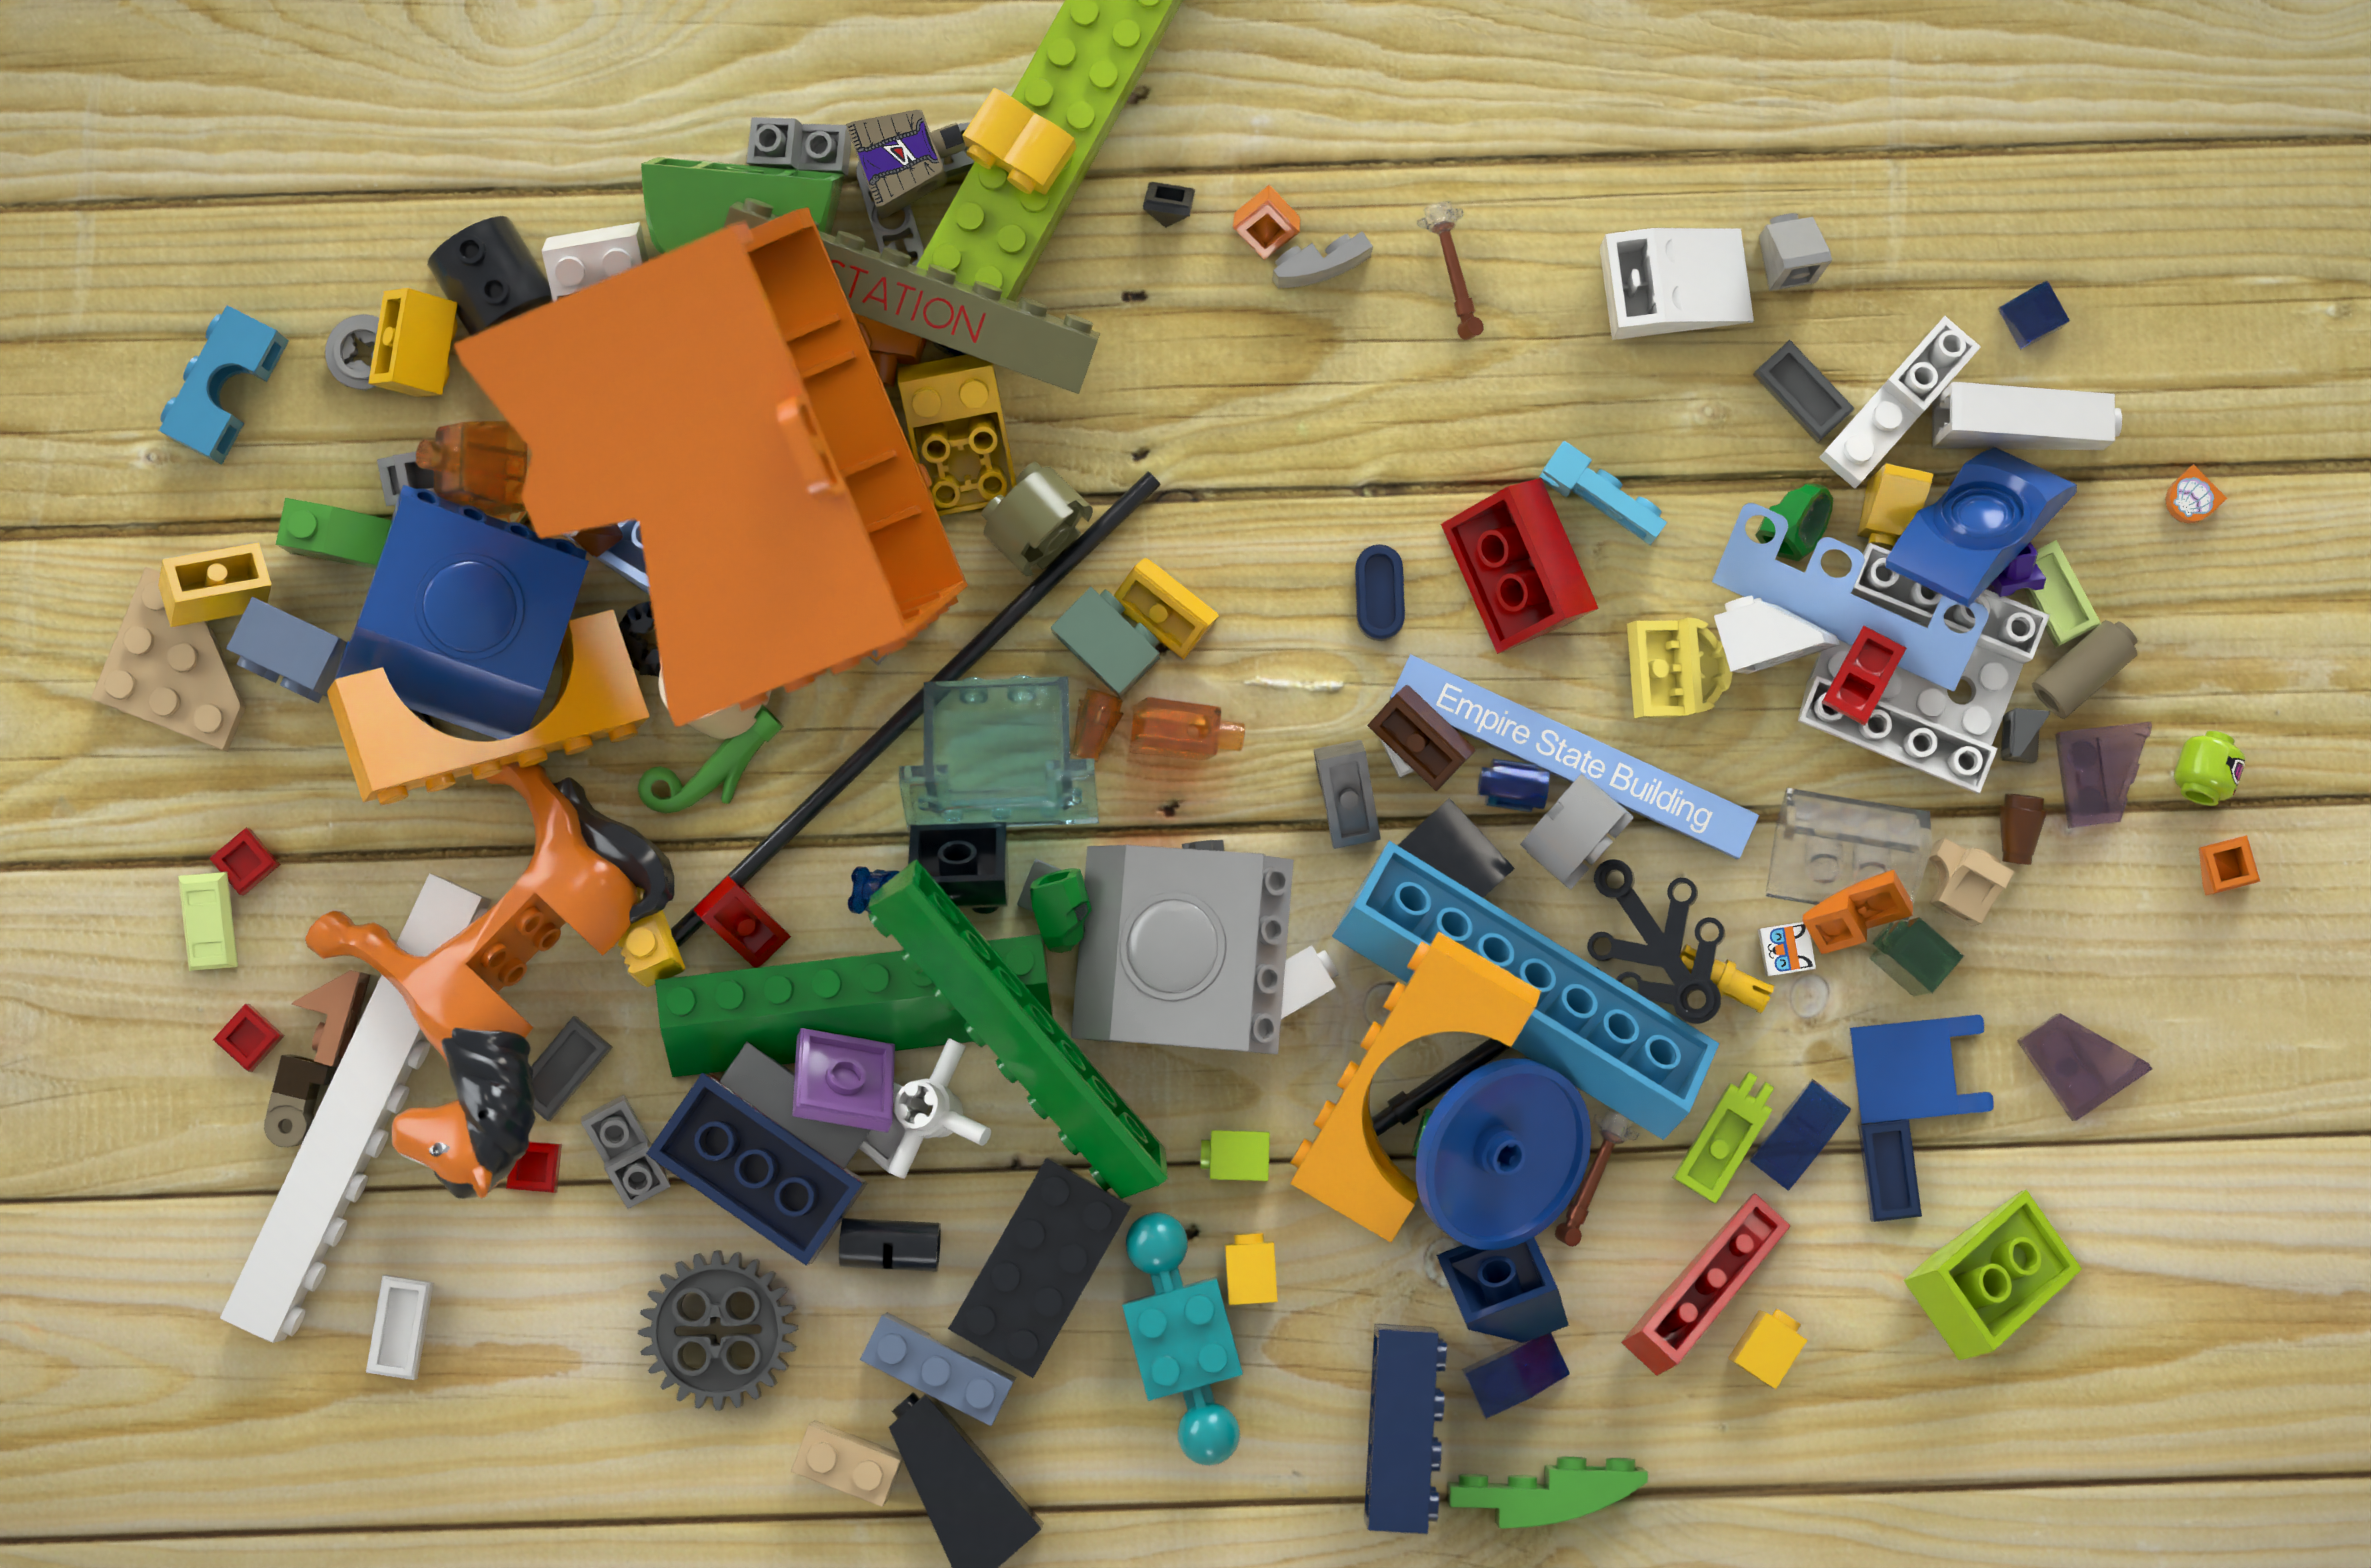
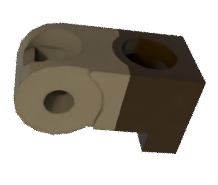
[264,1054,338,1147]

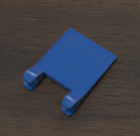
[1850,1015,1994,1124]

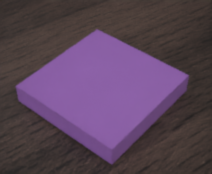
[792,1028,895,1132]

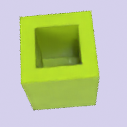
[1200,1130,1270,1181]

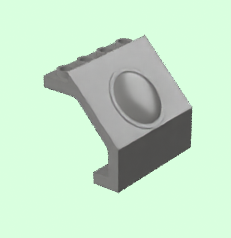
[1071,845,1294,1055]

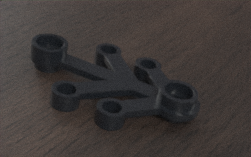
[1587,859,1725,1024]

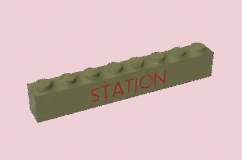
[723,198,1100,394]

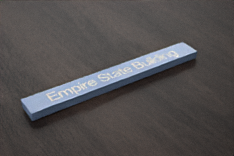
[1390,654,1759,860]

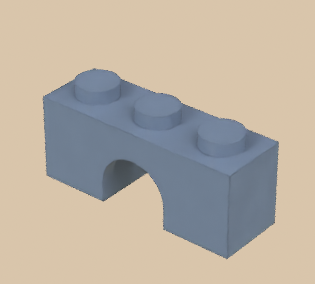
[860,1312,1016,1426]

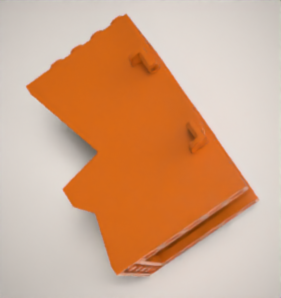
[454,207,968,727]

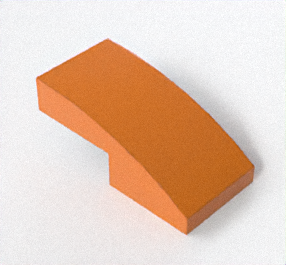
[1802,870,1913,954]

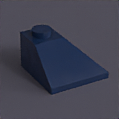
[1437,1237,1569,1343]

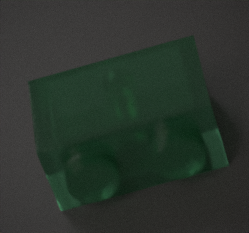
[1869,917,1964,996]

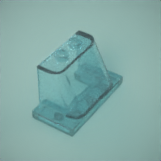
[899,675,1099,831]

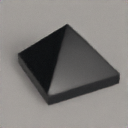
[1143,182,1195,228]

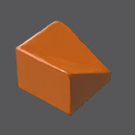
[1233,185,1300,260]
[2199,835,2260,896]

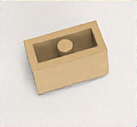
[791,1420,903,1507]

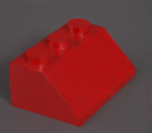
[1441,478,1599,654]

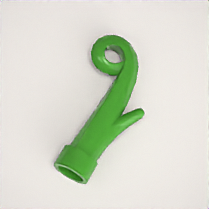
[638,704,784,814]

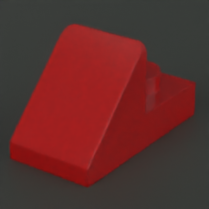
[693,876,791,968]

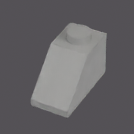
[1759,213,1832,291]

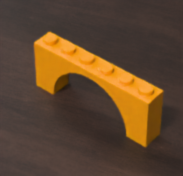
[327,609,650,805]
[1290,931,1541,1243]

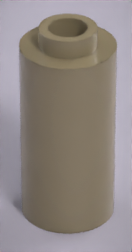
[2032,620,2138,719]

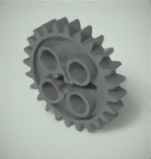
[638,1250,799,1411]

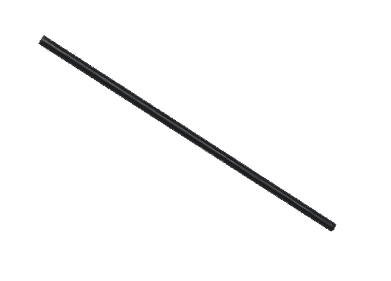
[670,471,1161,948]

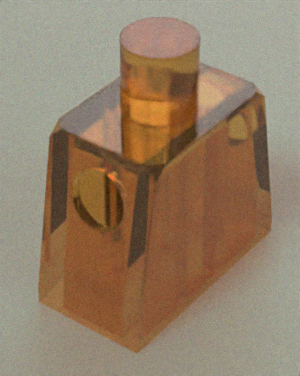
[416,421,527,516]
[1129,697,1245,760]

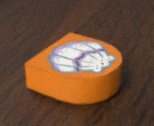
[2165,464,2227,524]

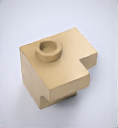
[1927,838,2015,927]

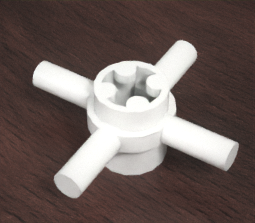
[887,1038,991,1179]

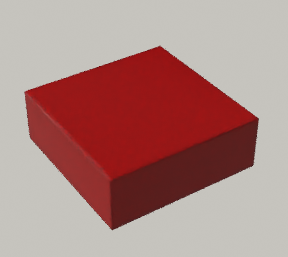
[209,827,280,896]
[213,1003,285,1072]
[506,1141,562,1193]

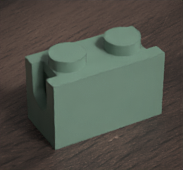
[1051,586,1160,699]

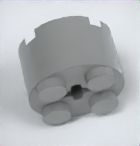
[1520,774,1634,890]

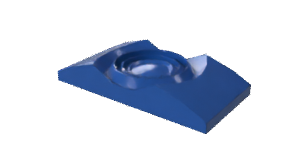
[1886,447,2077,607]

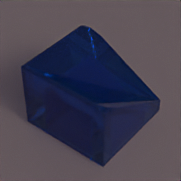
[1998,281,2070,350]

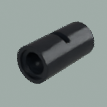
[839,1218,941,1272]

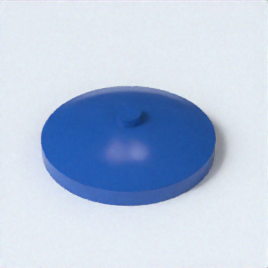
[1416,1058,1591,1250]

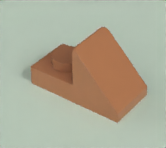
[292,970,371,1067]

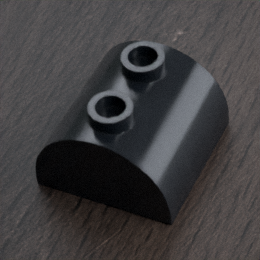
[427,216,553,336]
[908,822,1009,914]

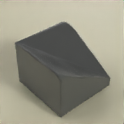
[2000,708,2050,763]

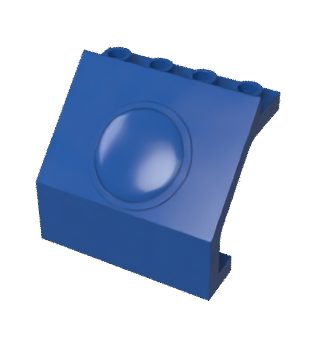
[335,485,589,740]

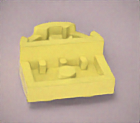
[1627,618,1733,719]

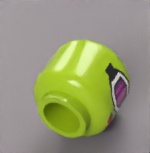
[2174,731,2245,806]

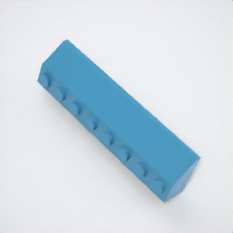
[1332,841,1719,1140]

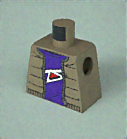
[846,110,967,219]

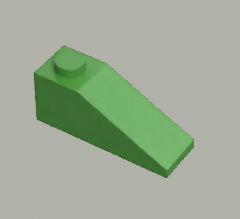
[276,498,392,569]

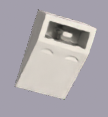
[542,222,648,301]
[1600,228,1754,340]

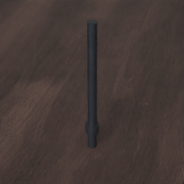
[1371,967,1600,1137]

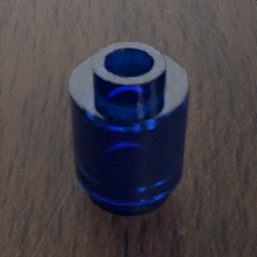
[1477,758,1550,812]

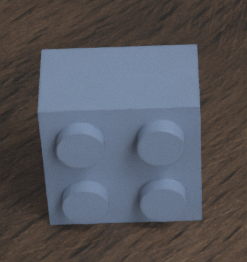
[226,597,347,703]

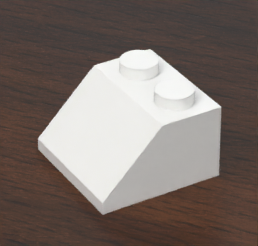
[1714,596,1839,674]

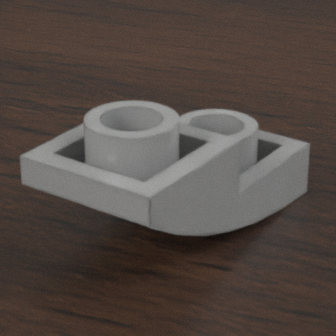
[747,117,852,176]
[1272,231,1373,288]
[581,1095,671,1209]

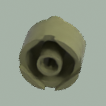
[982,462,1093,576]

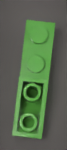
[1447,1456,1648,1528]

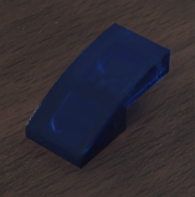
[1750,1079,1851,1191]

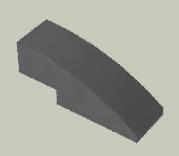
[719,1041,871,1169]

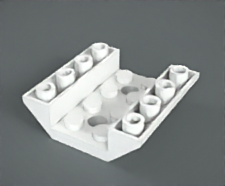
[1798,543,2050,794]

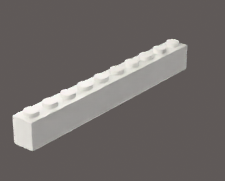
[220,873,491,1343]

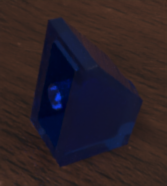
[1461,1333,1570,1419]

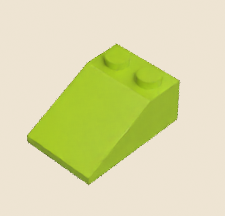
[1903,1189,2082,1361]

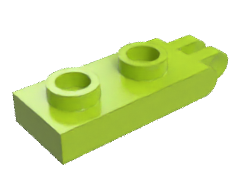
[1672,1072,1774,1204]

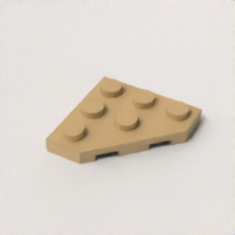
[90,566,246,752]

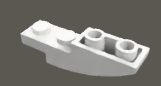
[1819,316,1981,489]

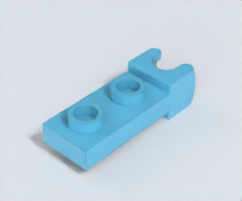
[1539,441,1667,545]

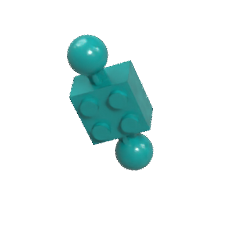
[1122,1212,1243,1466]

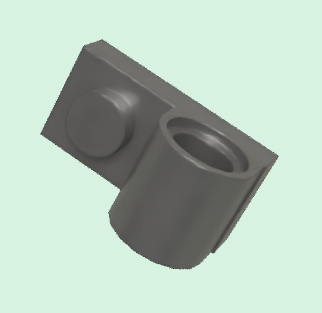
[1314,740,1381,849]

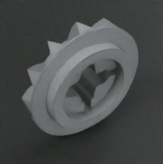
[325,314,379,391]

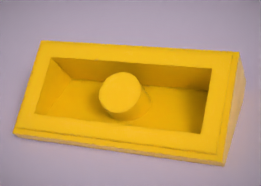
[1113,558,1219,660]

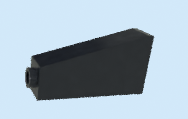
[889,1392,1044,1568]

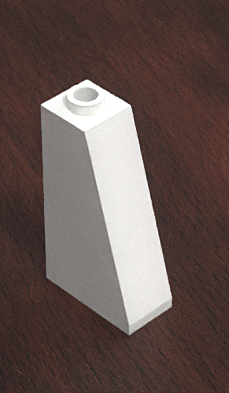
[1932,382,2122,450]

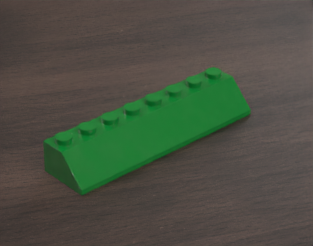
[868,859,1168,1199]
[655,934,1054,1077]

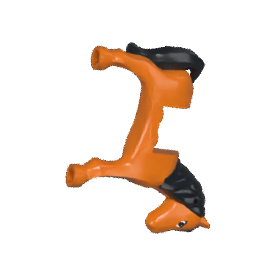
[305,740,674,1199]

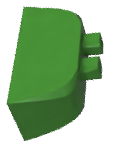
[641,157,845,255]

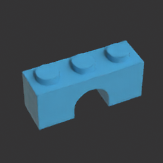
[159,305,289,465]

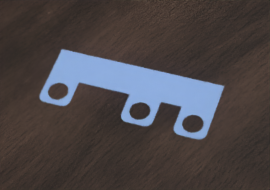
[1712,503,1989,692]

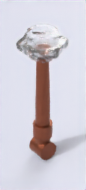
[1417,201,1484,340]
[1555,1109,1639,1247]

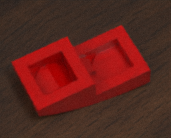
[1821,625,1907,726]

